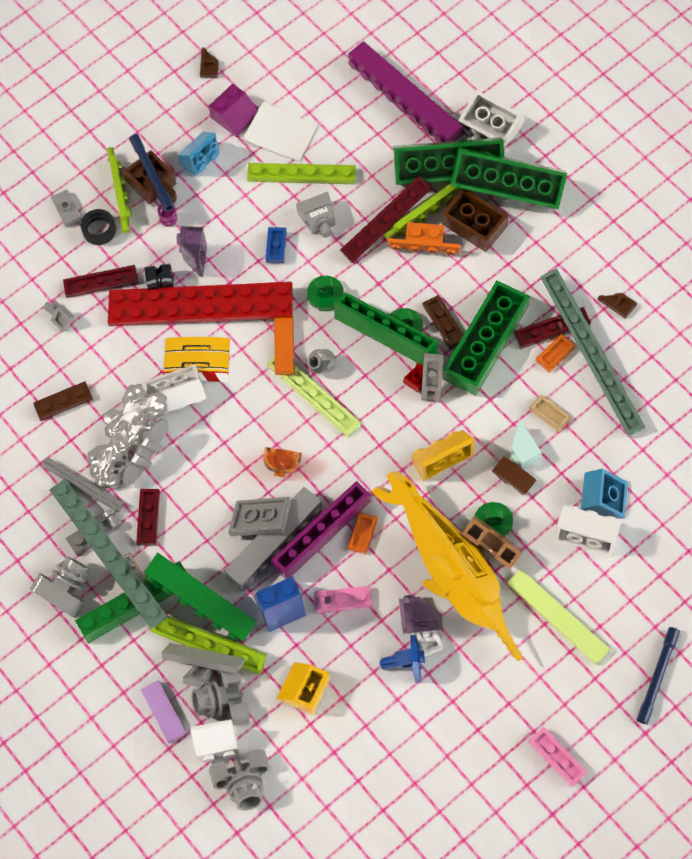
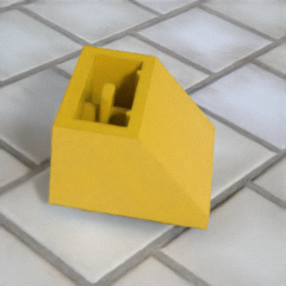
[277,662,330,715]

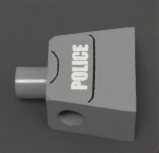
[296,192,336,238]

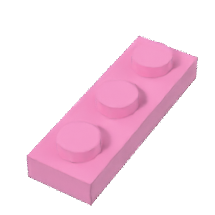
[528,727,587,788]

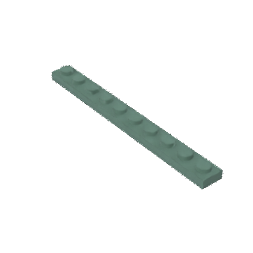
[540,268,645,437]
[49,479,168,629]

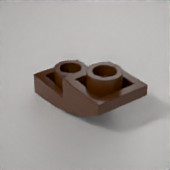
[491,456,536,496]

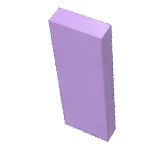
[141,680,187,743]

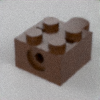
[123,150,177,205]

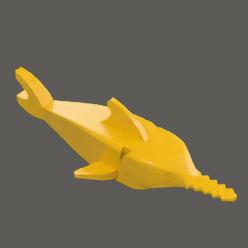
[371,471,523,661]

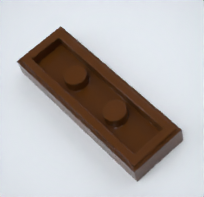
[422,295,463,350]

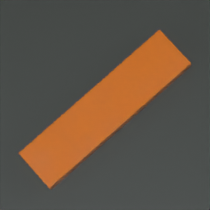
[274,317,294,375]

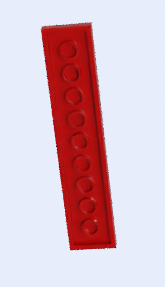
[108,281,293,326]

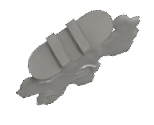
[87,384,169,489]

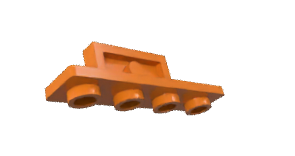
[387,222,461,255]

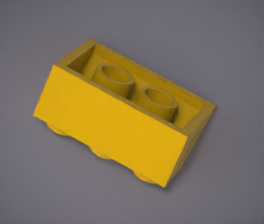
[412,430,474,481]

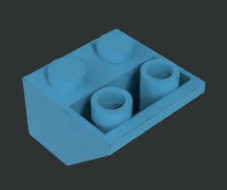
[178,132,220,176]

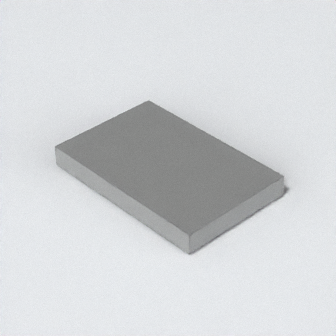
[228,497,292,536]

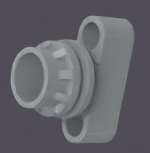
[30,556,89,618]
[192,671,250,726]
[209,749,270,811]

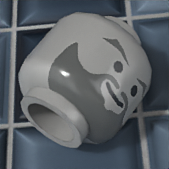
[308,349,336,374]

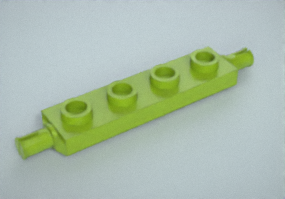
[107,147,132,233]
[384,184,459,239]

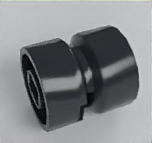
[144,263,174,290]

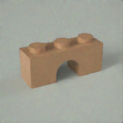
[462,515,523,569]

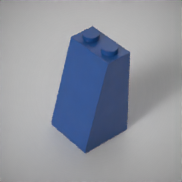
[254,576,306,632]

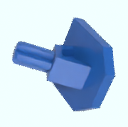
[379,635,425,683]

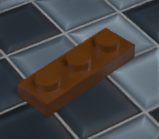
[33,381,93,421]

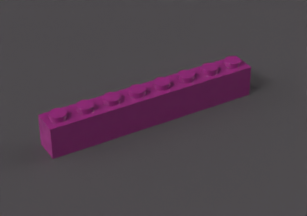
[348,41,462,142]

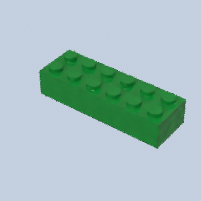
[393,137,504,185]
[450,147,568,209]
[443,280,530,396]

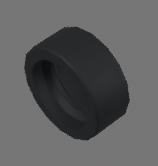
[80,209,117,245]

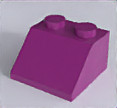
[208,83,258,137]

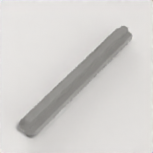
[42,457,123,512]

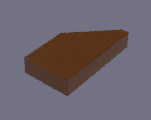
[200,47,219,78]
[598,293,637,319]

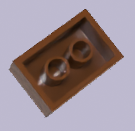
[442,188,508,252]

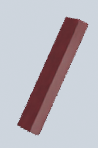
[63,265,138,298]
[514,307,591,349]

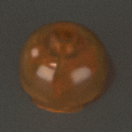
[263,447,302,477]

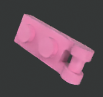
[314,586,372,613]

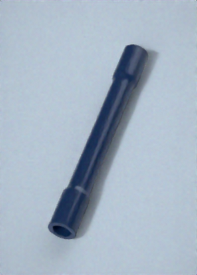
[129,134,174,211]
[636,627,680,725]

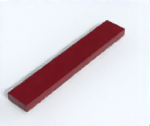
[340,175,431,263]

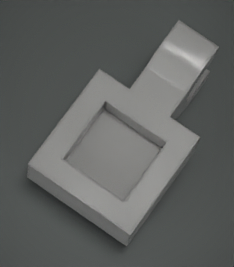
[43,300,74,332]

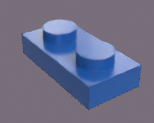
[265,227,287,263]

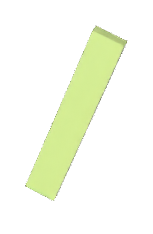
[267,357,361,438]
[507,569,610,665]

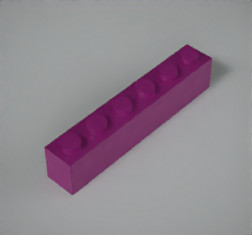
[271,481,371,579]

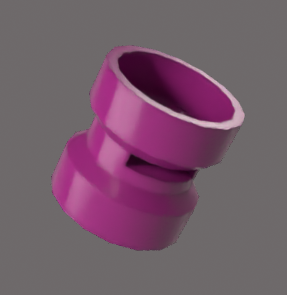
[157,204,178,227]

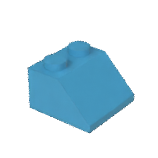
[581,468,628,519]

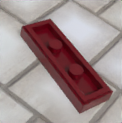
[136,489,160,546]

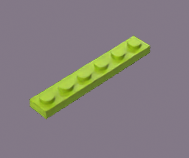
[247,163,356,184]
[150,615,268,675]

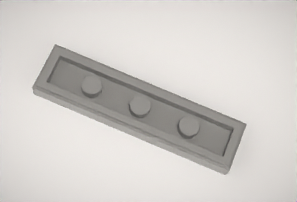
[162,643,244,674]

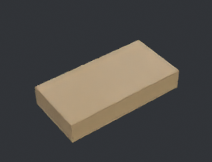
[529,394,571,433]

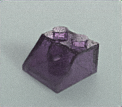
[177,226,207,277]
[399,595,443,634]

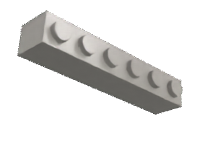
[224,487,323,591]

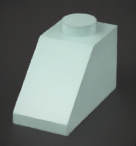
[510,422,542,469]

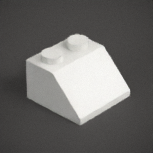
[190,720,239,762]

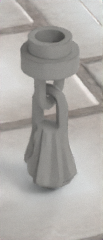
[451,113,483,140]

